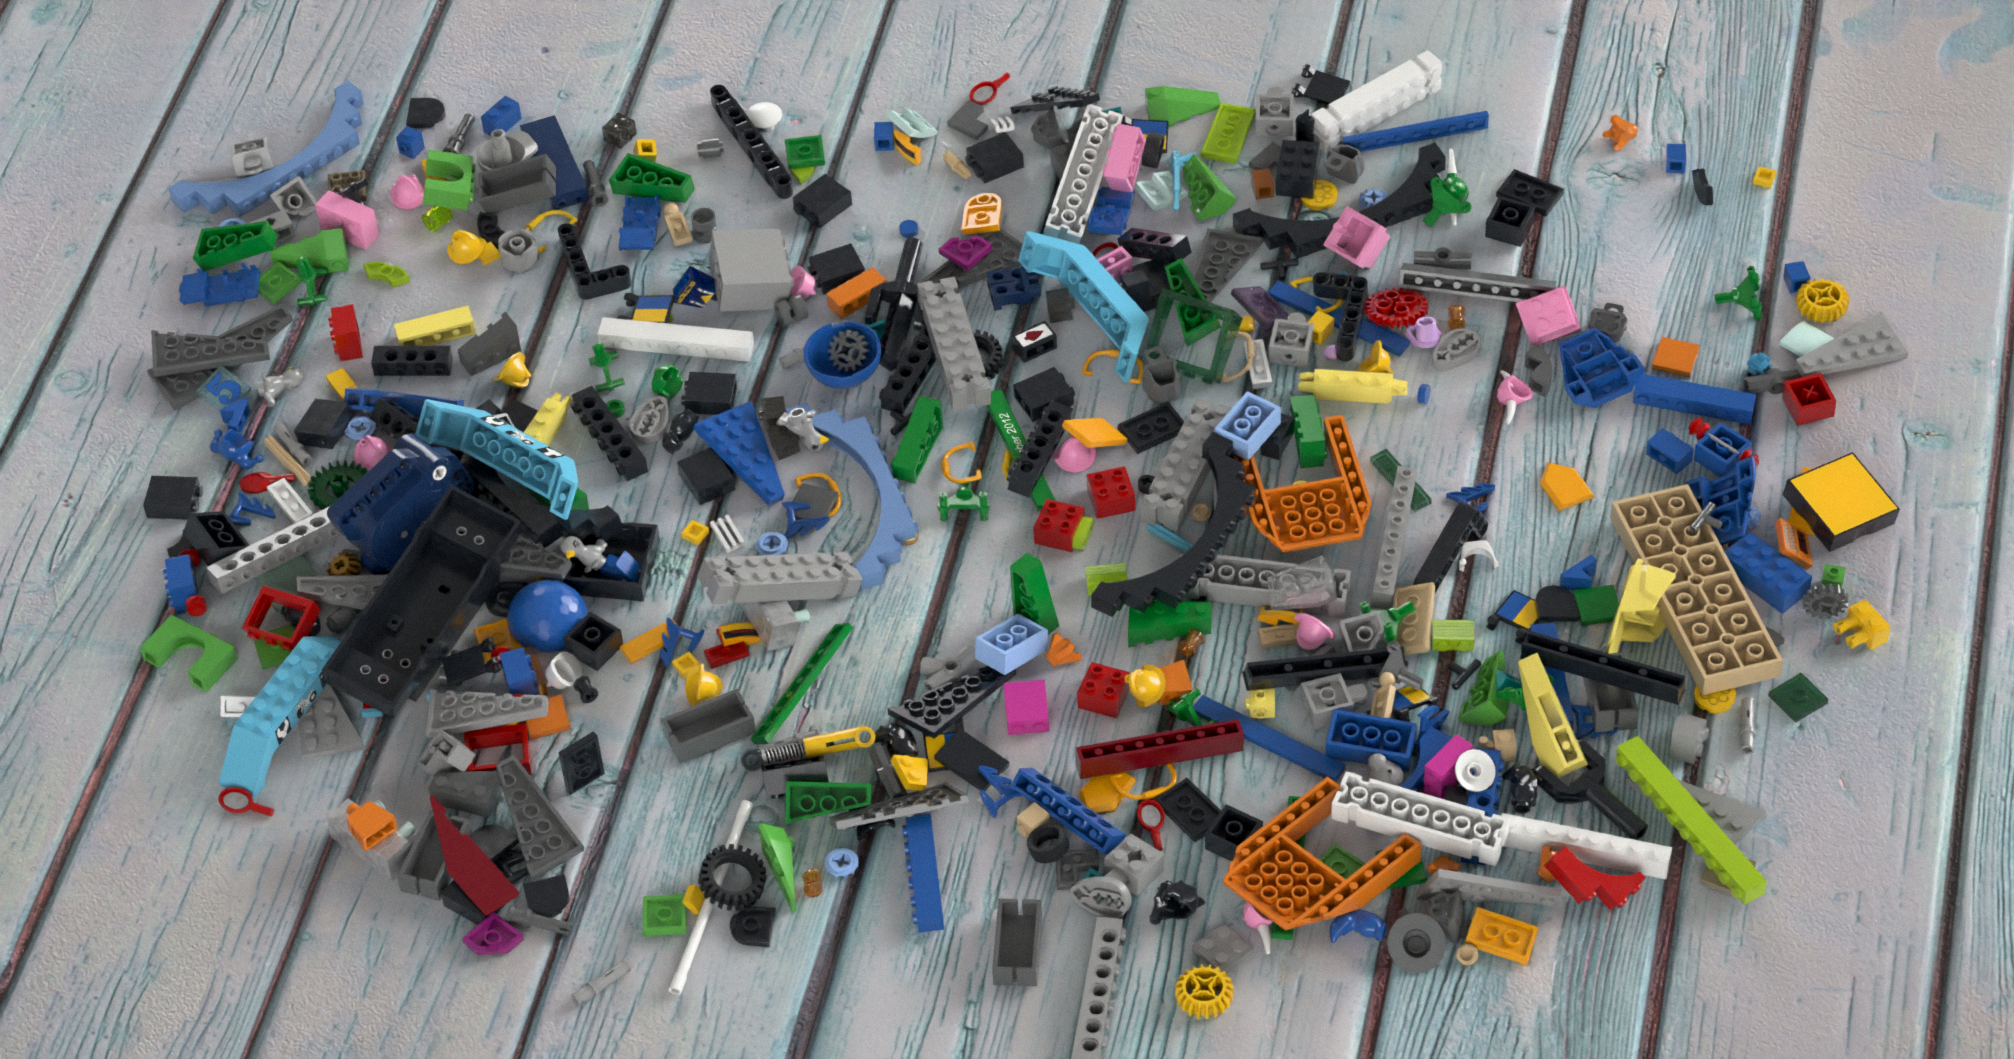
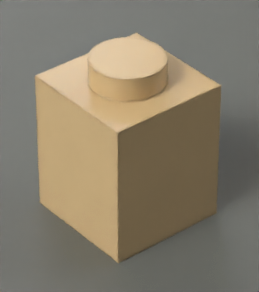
[1017,802,1050,837]

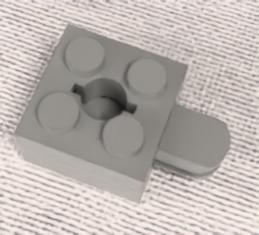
[1256,86,1294,136]
[231,137,273,177]
[1269,312,1314,367]
[1301,673,1367,730]
[1103,834,1165,896]

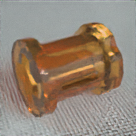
[1448,305,1465,330]
[1179,629,1204,657]
[802,869,823,897]

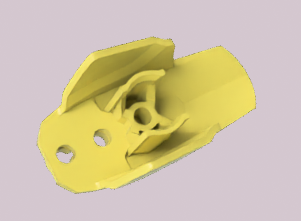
[1605,558,1675,654]

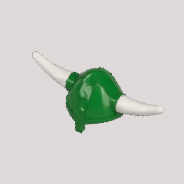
[1441,149,1469,226]

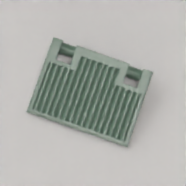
[254,554,317,612]

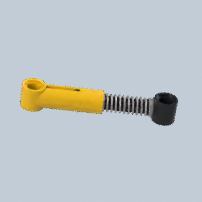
[741,725,875,771]

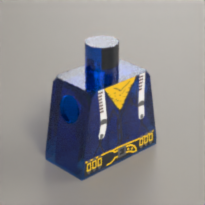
[673,266,717,308]

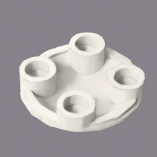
[746,102,782,131]

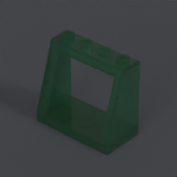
[1144,288,1243,385]

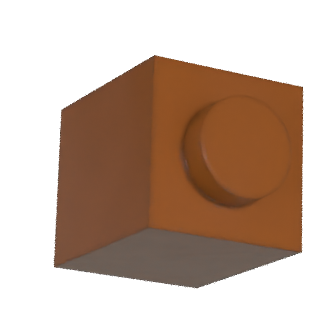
[1251,168,1274,200]

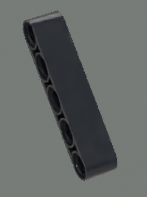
[879,291,916,372]

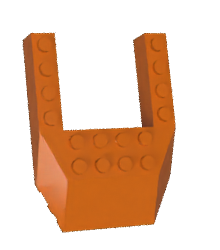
[1233,415,1372,553]
[1223,777,1421,930]

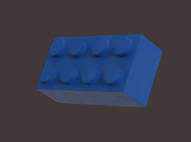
[1725,531,1812,614]
[1326,709,1417,772]

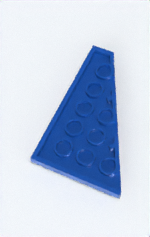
[693,402,785,506]

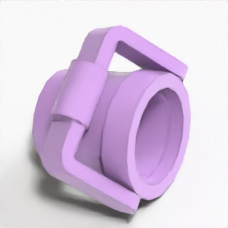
[1405,317,1442,348]

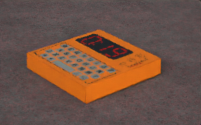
[1775,518,1813,569]

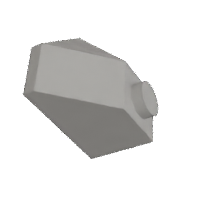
[269,176,317,217]
[1339,610,1384,652]

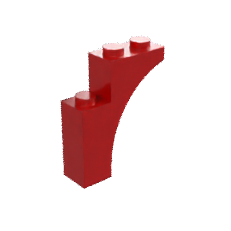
[1544,846,1646,910]

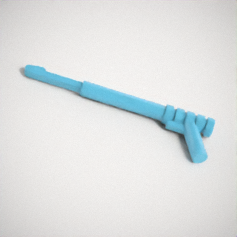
[1171,151,1197,212]

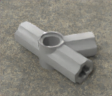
[920,645,979,691]

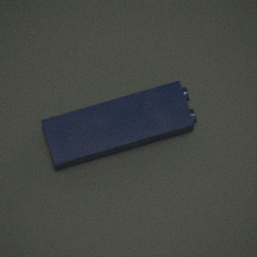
[520,115,589,210]

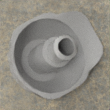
[477,129,538,172]

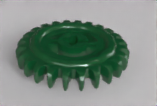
[308,460,367,510]

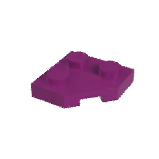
[939,236,993,271]
[462,912,524,955]

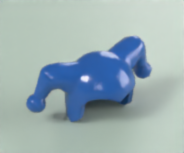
[210,428,263,470]

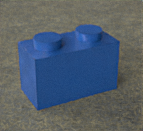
[481,96,522,135]
[1646,428,1694,474]

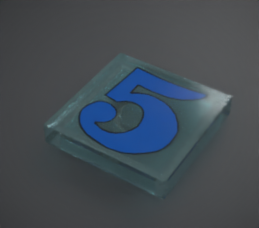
[196,365,251,411]

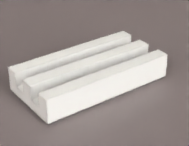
[990,117,1015,133]
[710,515,745,553]

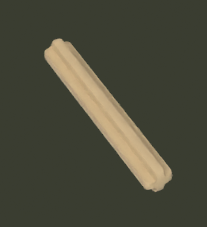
[263,436,312,487]

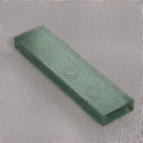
[1370,449,1432,512]

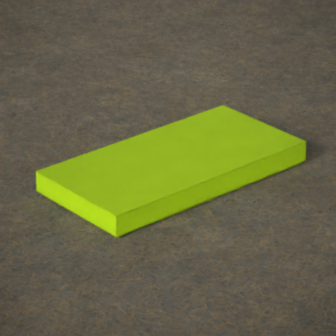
[1200,102,1256,164]

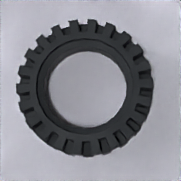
[973,329,1002,379]
[698,844,767,911]

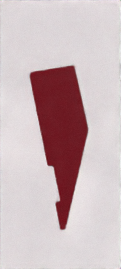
[429,796,519,916]

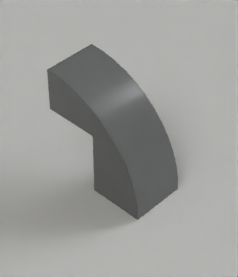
[1525,344,1552,397]

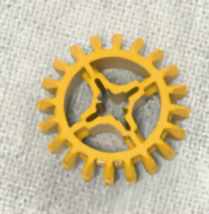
[1796,277,1849,324]
[1175,963,1234,1020]

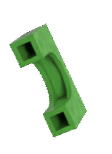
[422,150,476,210]
[140,615,238,692]

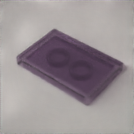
[1230,286,1289,328]

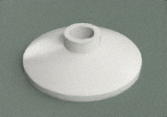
[1455,749,1495,792]

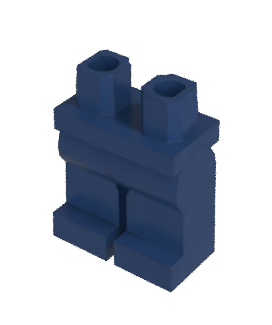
[987,266,1041,311]

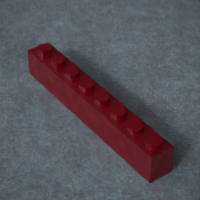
[1075,719,1244,779]

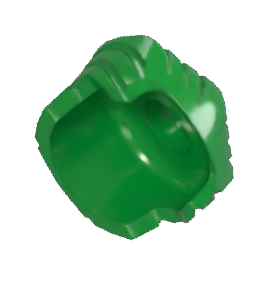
[651,364,683,399]

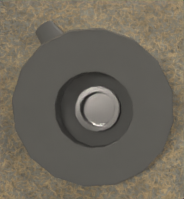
[1387,908,1446,973]

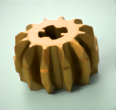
[326,551,362,576]

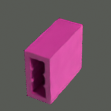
[1004,679,1050,735]
[1424,734,1473,799]

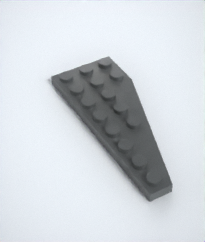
[147,304,293,410]

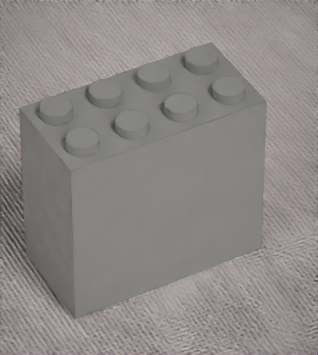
[709,228,794,312]

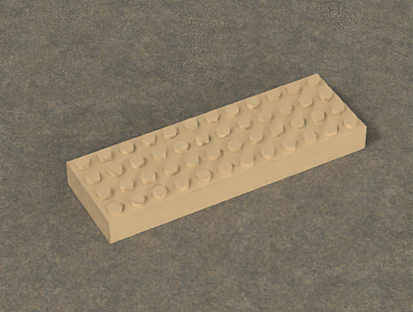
[1610,484,1783,695]

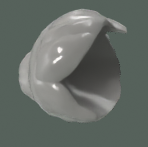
[1368,753,1405,786]

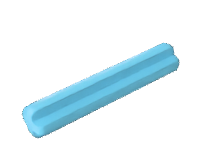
[1147,523,1194,553]

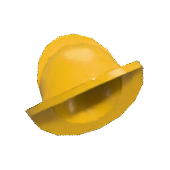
[447,230,486,264]
[1357,340,1393,373]
[493,352,532,388]
[685,664,723,706]
[1125,664,1166,708]

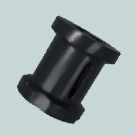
[573,676,598,703]

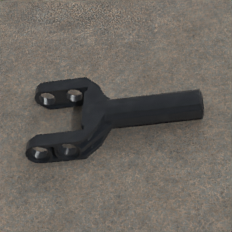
[865,238,925,331]
[1531,738,1648,840]

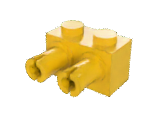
[1833,599,1891,650]

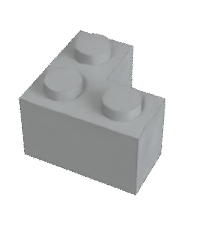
[1669,713,1709,764]
[416,729,476,776]

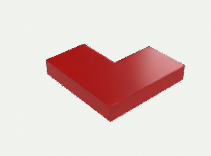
[704,628,749,669]

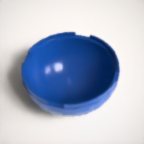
[804,321,881,389]
[507,580,588,652]

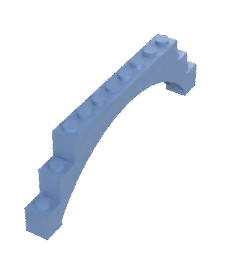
[168,80,364,217]
[785,402,919,590]

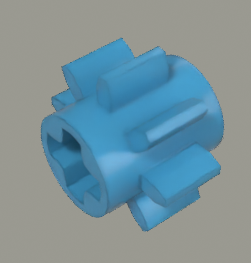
[1747,352,1772,376]

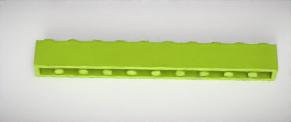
[1616,736,1767,905]

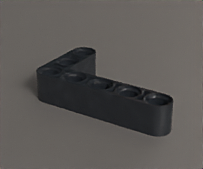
[557,223,632,300]
[1313,272,1368,362]
[1413,501,1488,593]

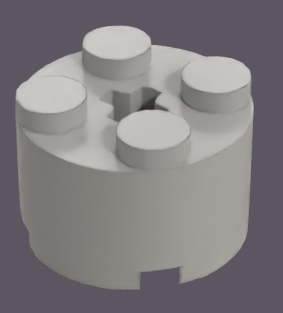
[498,229,539,274]

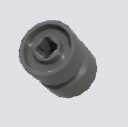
[691,208,717,243]
[774,295,809,327]

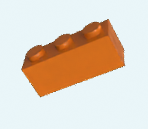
[826,267,887,319]

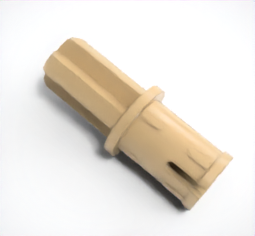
[943,151,972,180]

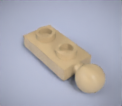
[664,202,693,246]
[1370,672,1396,719]

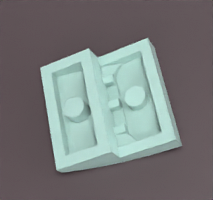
[887,108,938,138]
[1134,170,1188,211]
[1779,321,1835,357]

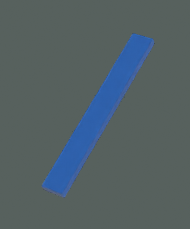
[1343,111,1489,152]
[1268,280,1410,357]
[1193,695,1346,782]

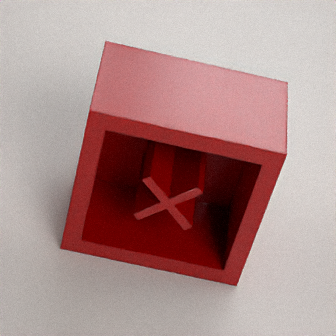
[328,304,363,361]
[1782,373,1836,426]
[1086,466,1136,519]
[1033,499,1085,552]
[1077,662,1130,719]

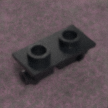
[1295,109,1315,142]

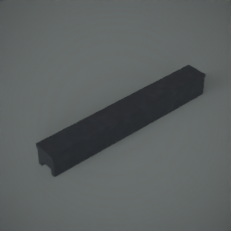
[1520,631,1686,705]
[1242,646,1408,691]

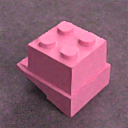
[1323,206,1390,269]
[1516,285,1582,346]

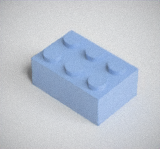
[1214,391,1281,461]
[975,614,1048,675]

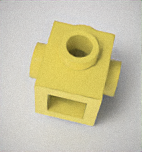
[1245,688,1275,719]

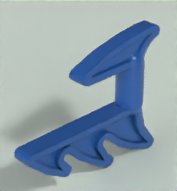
[1446,483,1495,513]
[228,492,276,525]
[782,502,830,539]
[660,617,705,667]
[1415,705,1450,747]
[1571,705,1619,739]
[978,765,1023,818]

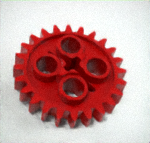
[1365,287,1428,329]

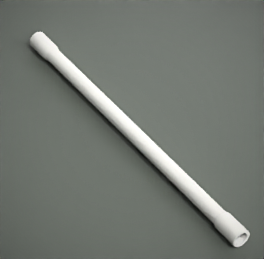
[669,800,753,995]

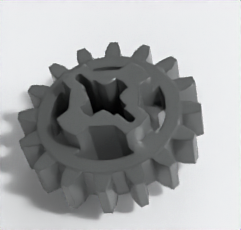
[828,330,870,372]
[1803,583,1849,619]

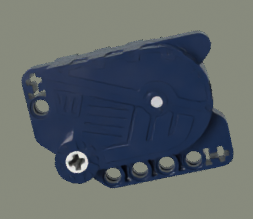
[327,433,475,575]

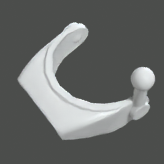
[1459,540,1498,572]

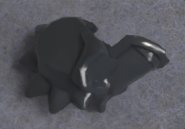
[1149,880,1205,925]

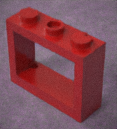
[242,585,321,652]
[464,723,532,775]

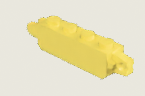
[1298,369,1408,404]
[524,392,572,446]

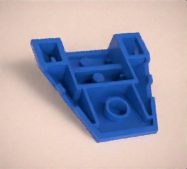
[1559,327,1645,408]
[1685,456,1756,545]

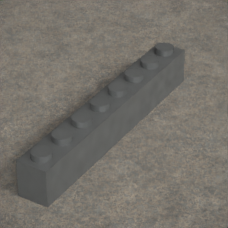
[1399,263,1556,302]

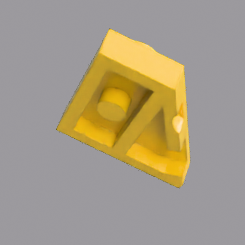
[890,755,928,791]

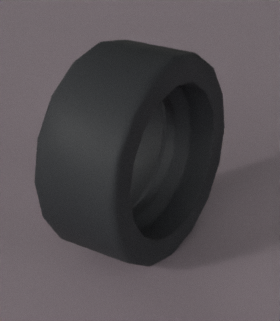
[1142,132,1165,168]
[1027,824,1070,863]

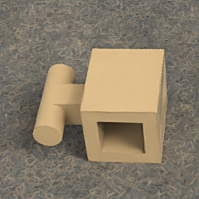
[1479,729,1517,762]

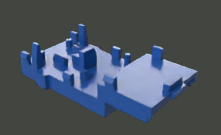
[1088,187,1135,235]
[618,195,661,251]
[179,262,260,307]

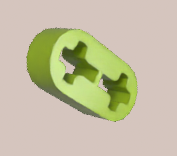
[1072,516,1094,550]

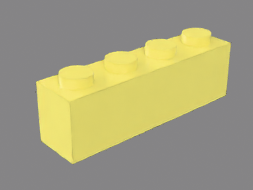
[394,306,476,346]

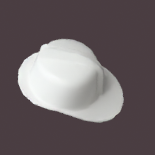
[545,652,583,690]

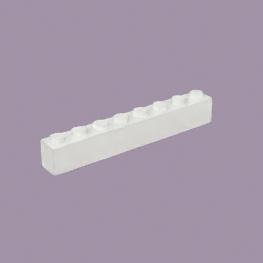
[597,317,754,362]
[1502,813,1672,879]

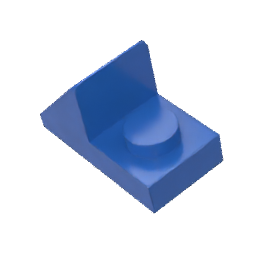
[220,398,251,435]
[600,551,642,583]
[1560,555,1597,591]

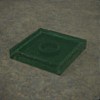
[1768,673,1829,723]

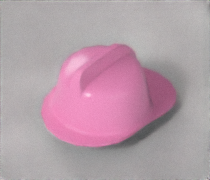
[790,265,816,300]

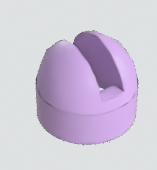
[1323,344,1338,360]

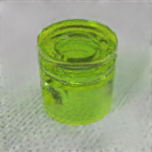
[421,205,453,232]

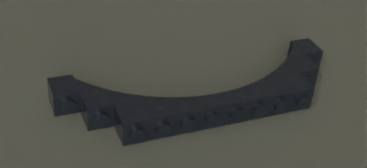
[1233,142,1446,259]
[460,399,624,548]
[1091,432,1257,617]

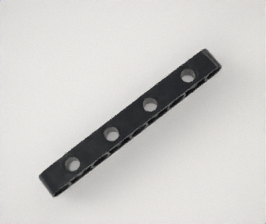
[710,85,793,199]

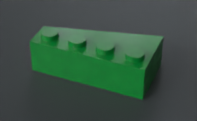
[1165,258,1221,346]
[1128,601,1212,648]

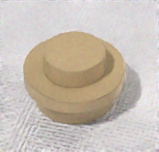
[1191,503,1211,522]
[1456,943,1478,966]

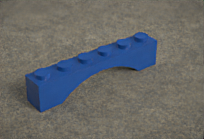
[344,387,464,415]
[1381,726,1452,835]

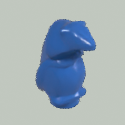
[1329,909,1387,943]

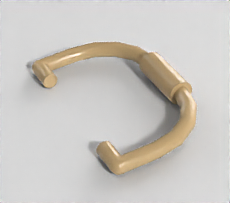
[1220,332,1255,383]

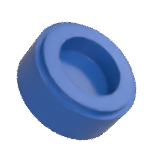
[899,220,918,238]
[1417,384,1431,404]

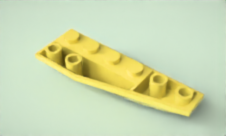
[1518,653,1588,778]

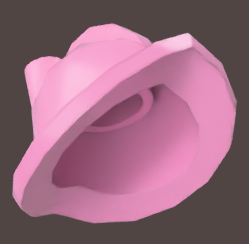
[390,174,425,210]
[354,435,393,471]
[1053,435,1097,473]
[1294,613,1335,650]

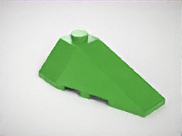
[1145,86,1220,128]
[1183,154,1236,221]
[270,228,349,273]
[1458,650,1509,726]
[758,823,796,913]

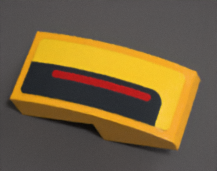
[893,129,921,165]
[1257,605,1303,626]
[718,622,761,646]

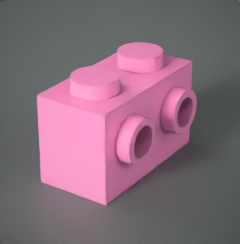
[1097,246,1133,282]

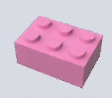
[1103,124,1146,192]
[315,190,379,250]

